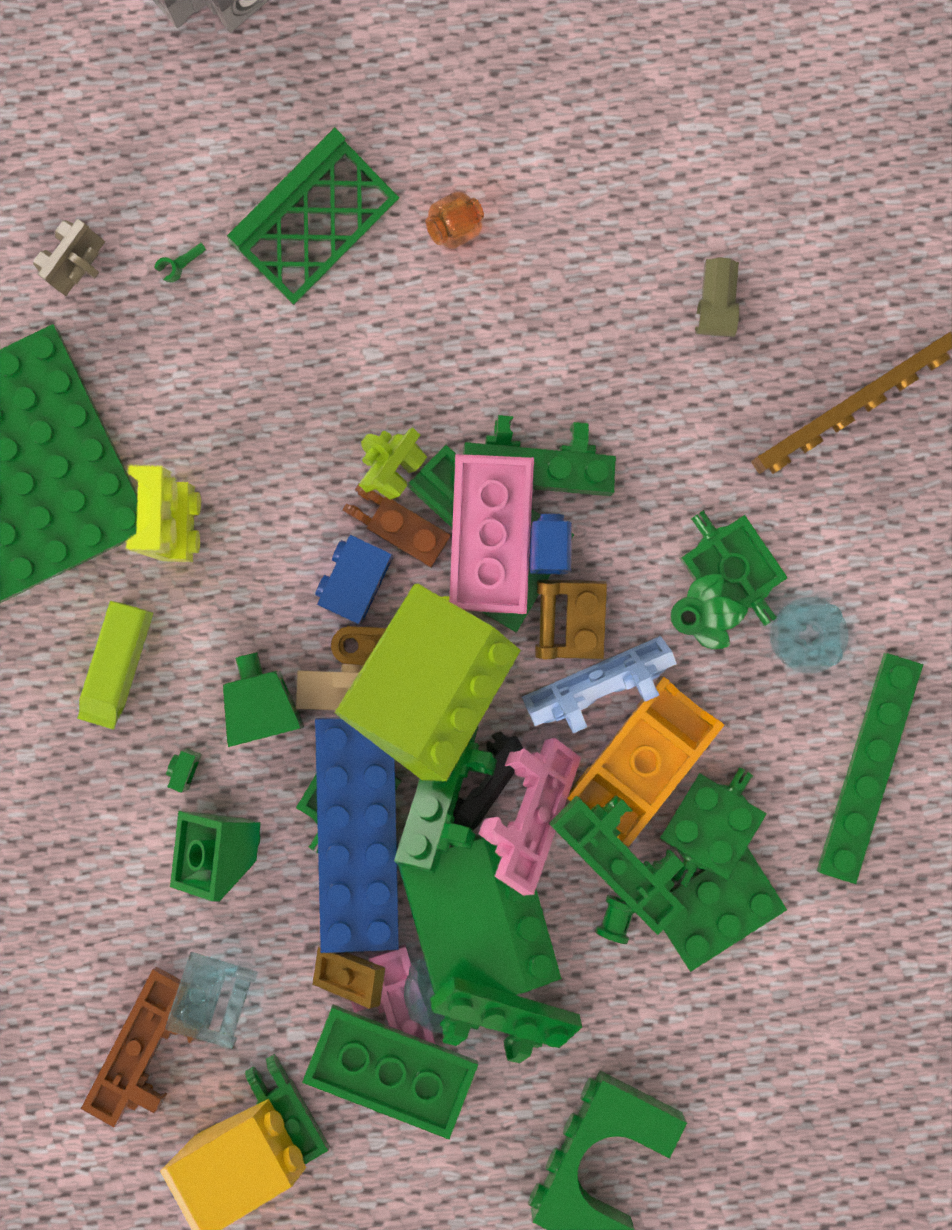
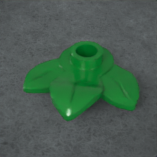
[670,573,748,649]

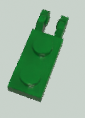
[245,1054,330,1164]

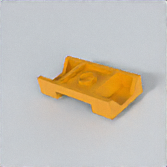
[567,676,725,847]

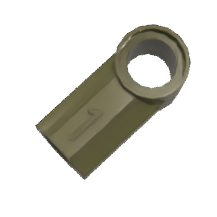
[695,257,739,337]

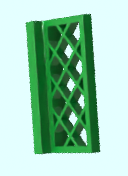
[227,127,399,305]

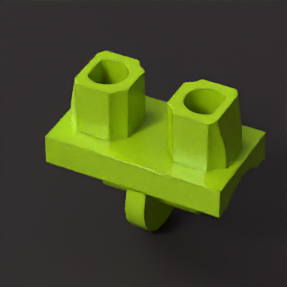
[359,427,427,500]

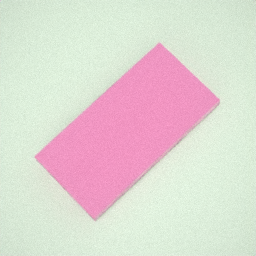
[449,454,534,614]

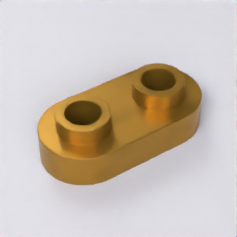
[331,626,387,665]

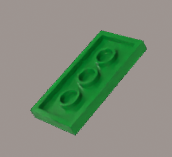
[302,1004,479,1140]

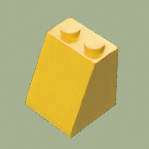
[160,1099,307,1230]

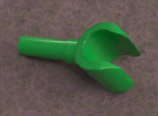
[154,242,206,283]

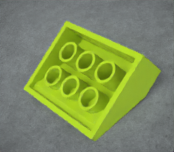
[334,583,521,781]

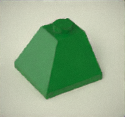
[170,811,261,902]

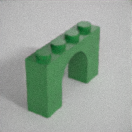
[528,1070,687,1230]

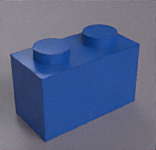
[315,535,394,625]

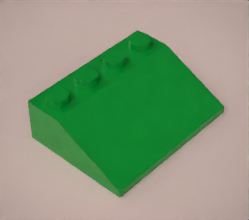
[398,826,562,995]

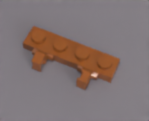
[81,967,203,1127]

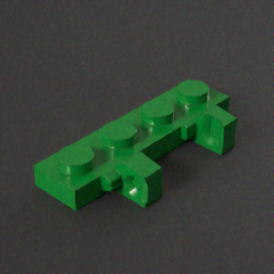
[463,415,616,496]
[394,726,497,874]
[549,795,685,935]
[430,976,583,1064]

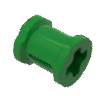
[595,895,635,944]

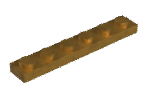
[751,331,952,475]

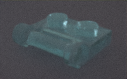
[165,952,258,1049]

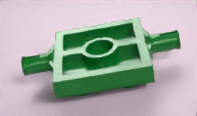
[679,510,788,626]
[659,767,767,888]

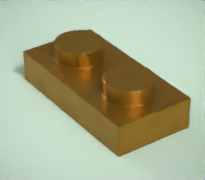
[312,947,385,1009]

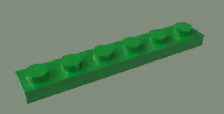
[817,653,924,884]

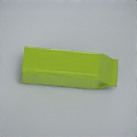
[77,600,154,730]

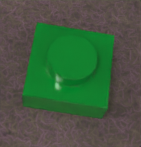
[166,749,202,793]

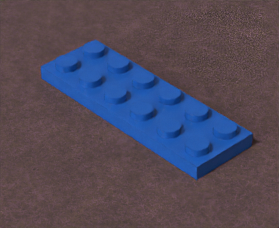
[315,717,399,953]

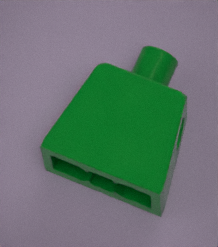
[223,652,304,747]

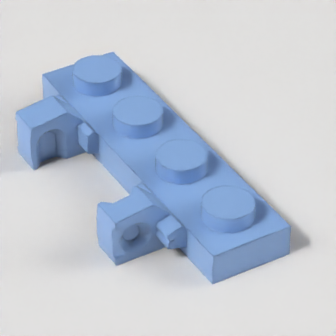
[522,636,677,733]

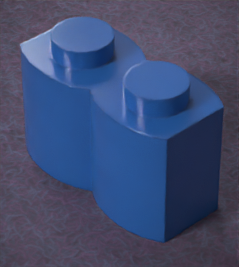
[530,514,572,575]

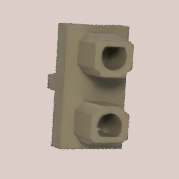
[33,219,105,296]

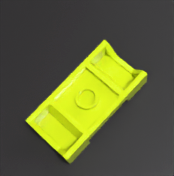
[126,465,201,562]

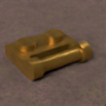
[535,580,607,659]

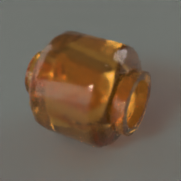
[425,191,484,249]

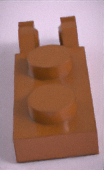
[342,483,451,568]

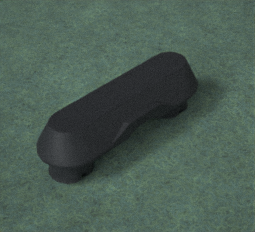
[452,732,523,830]

